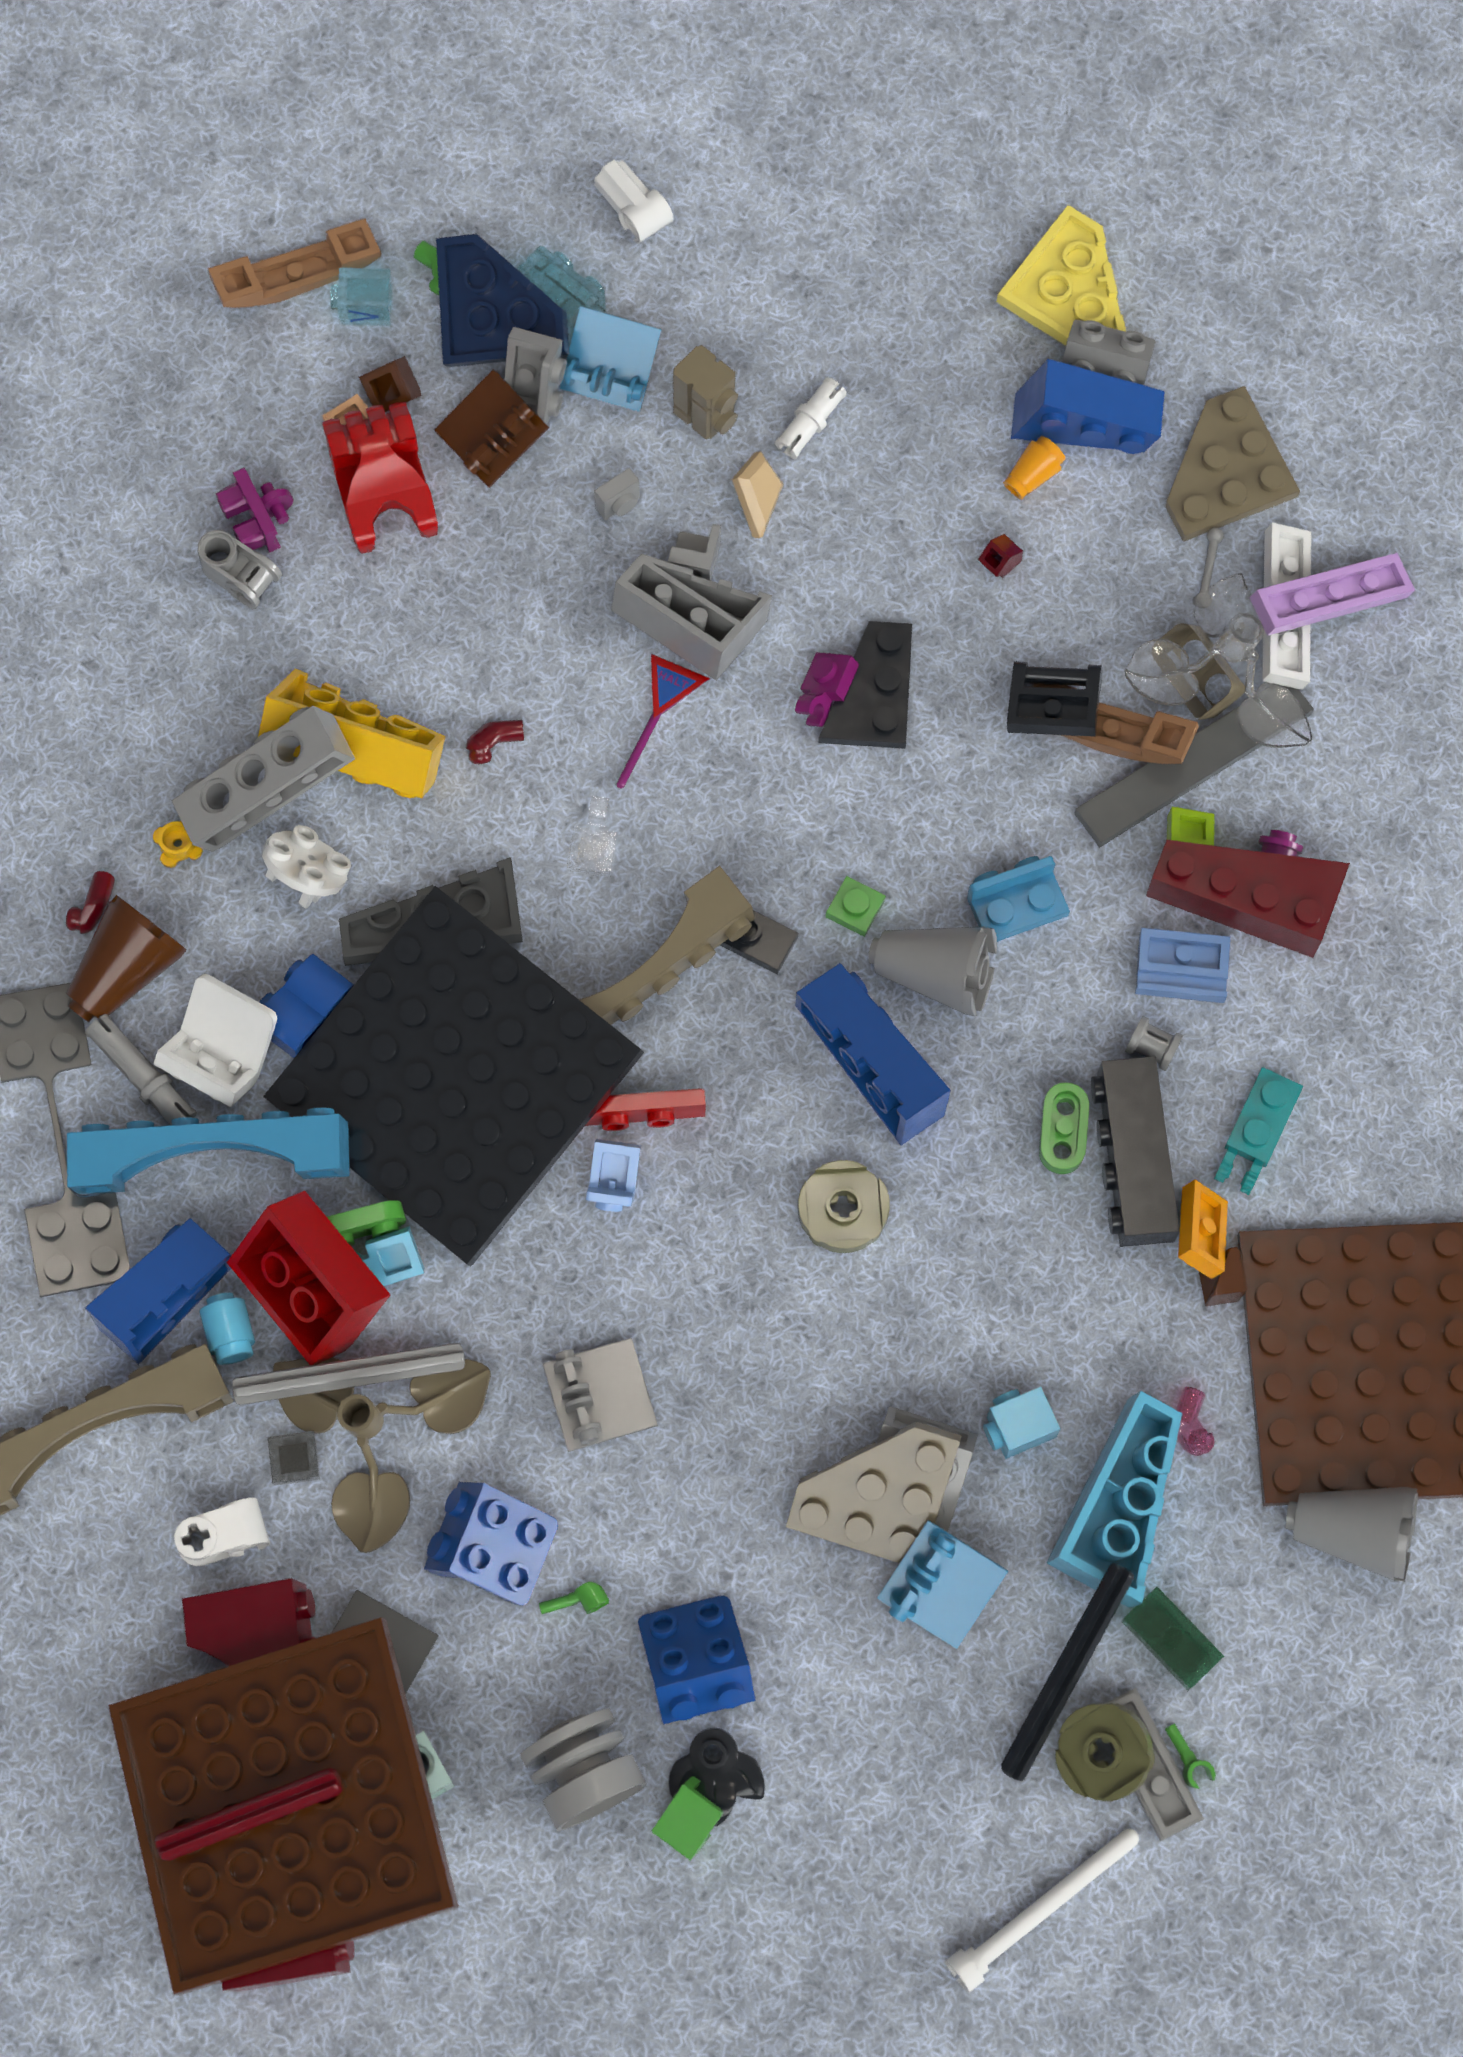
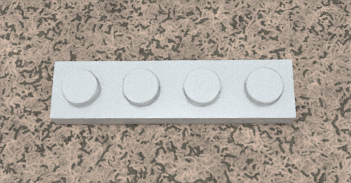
[1262,522,1311,690]

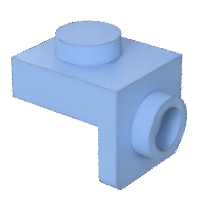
[586,1139,641,1212]

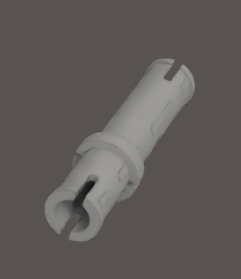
[85,1014,197,1125]

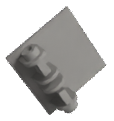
[543,1338,658,1452]

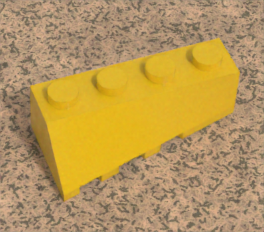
[258,668,446,799]

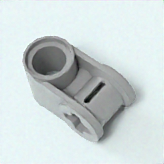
[198,530,282,609]

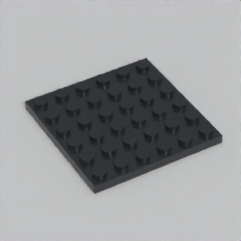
[263,886,644,1267]

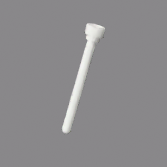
[945,1828,1139,1993]

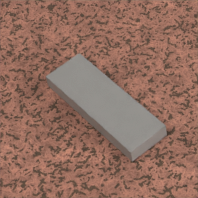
[1106,1688,1204,1842]

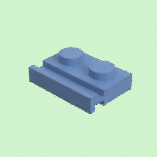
[1135,928,1230,1003]

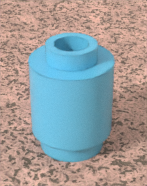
[199,1292,255,1365]

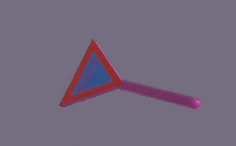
[616,654,710,789]

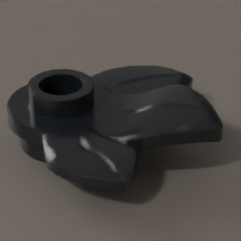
[669,1728,765,1826]

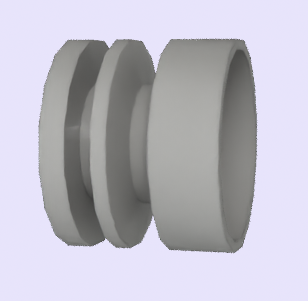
[520,1708,647,1832]

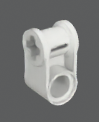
[174,1497,270,1567]

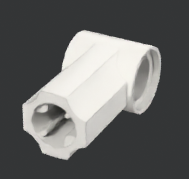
[594,160,674,244]

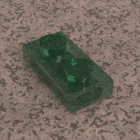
[1121,1587,1224,1691]

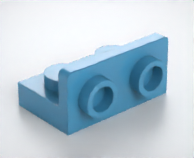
[967,856,1070,942]

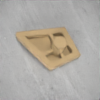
[732,451,784,538]

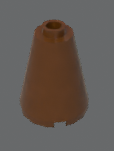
[66,895,187,1022]

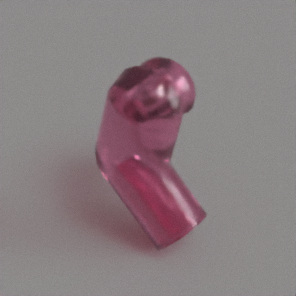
[1176,1387,1215,1456]

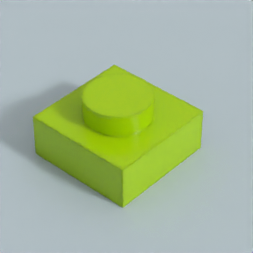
[1167,806,1214,846]

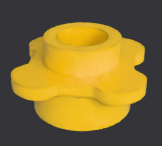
[153,820,203,868]

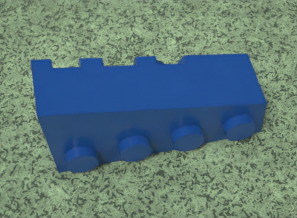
[795,963,951,1145]

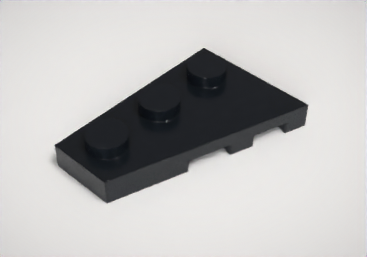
[818,621,912,749]

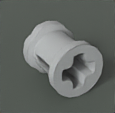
[1125,1016,1184,1071]

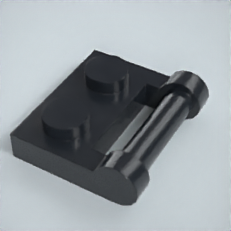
[1007,661,1102,737]

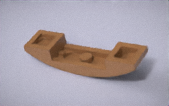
[208,218,381,308]
[1032,684,1199,764]

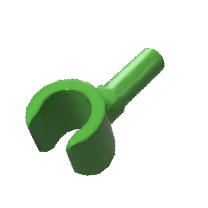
[539,1582,609,1614]
[1165,1724,1216,1789]

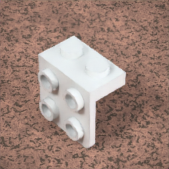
[153,974,277,1107]

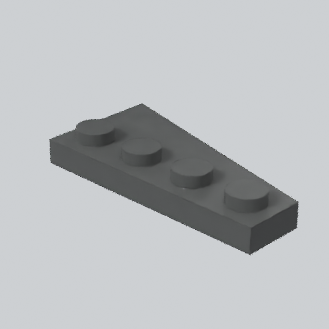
[339,857,523,966]

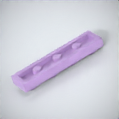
[1250,553,1415,636]

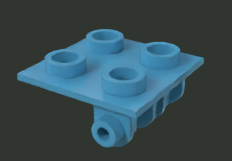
[559,306,662,412]
[877,1520,1008,1649]

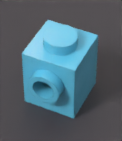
[983,1387,1061,1459]

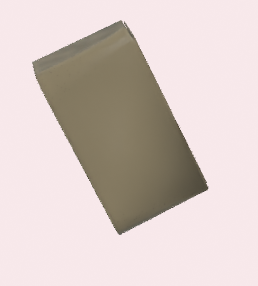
[1151,623,1247,720]

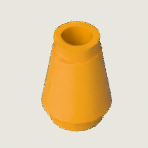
[1003,436,1066,500]

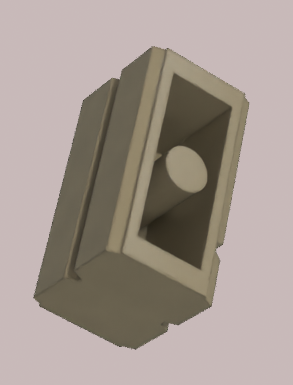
[673,345,738,440]

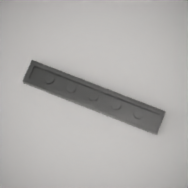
[1074,684,1314,848]

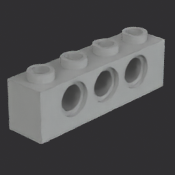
[171,706,355,852]

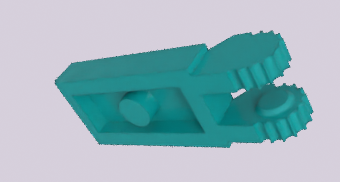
[1214,1067,1303,1195]

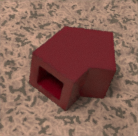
[978,534,1024,578]

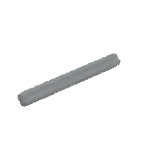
[232,1342,465,1405]

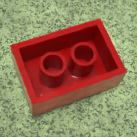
[226,1190,391,1365]

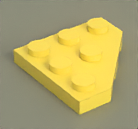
[997,205,1126,346]

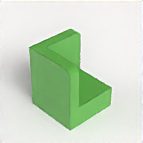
[651,1776,723,1861]

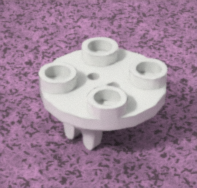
[262,825,351,909]

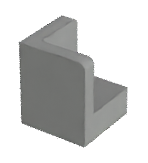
[668,524,721,581]

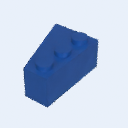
[1011,359,1165,454]
[85,1218,231,1365]

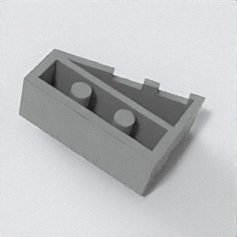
[611,554,772,681]

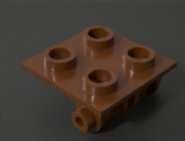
[434,369,549,488]

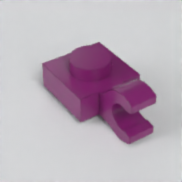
[795,652,859,727]

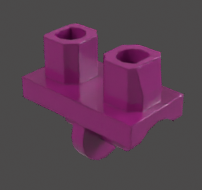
[216,467,294,553]

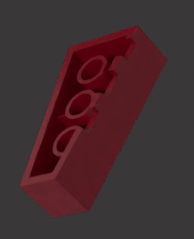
[1146,840,1350,958]

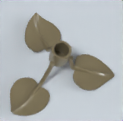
[273,1357,491,1553]

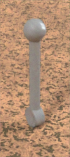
[1193,527,1224,610]

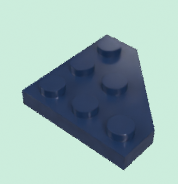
[436,234,569,367]

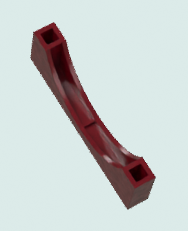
[182,1578,355,1992]

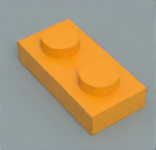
[1178,1179,1228,1279]

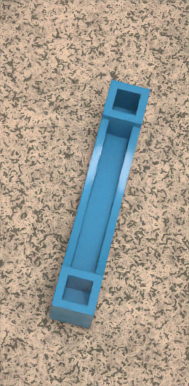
[67,1108,350,1194]

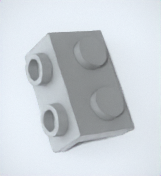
[1062,319,1156,385]
[504,327,567,424]

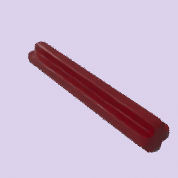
[155,1768,343,1861]

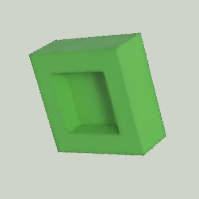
[825,876,886,937]

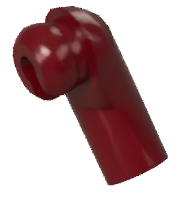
[466,719,524,764]
[66,871,115,934]

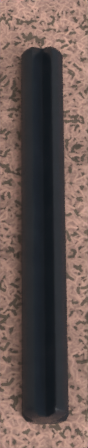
[1001,1563,1134,1781]

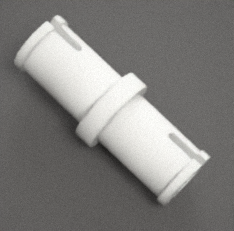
[775,377,847,459]

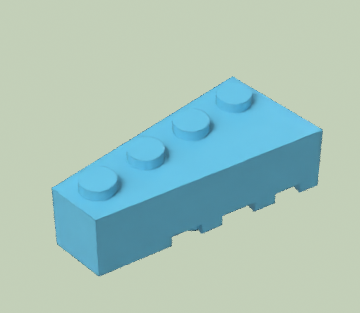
[1046,1391,1182,1608]

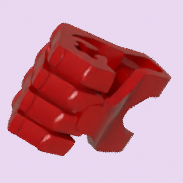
[322,402,438,554]

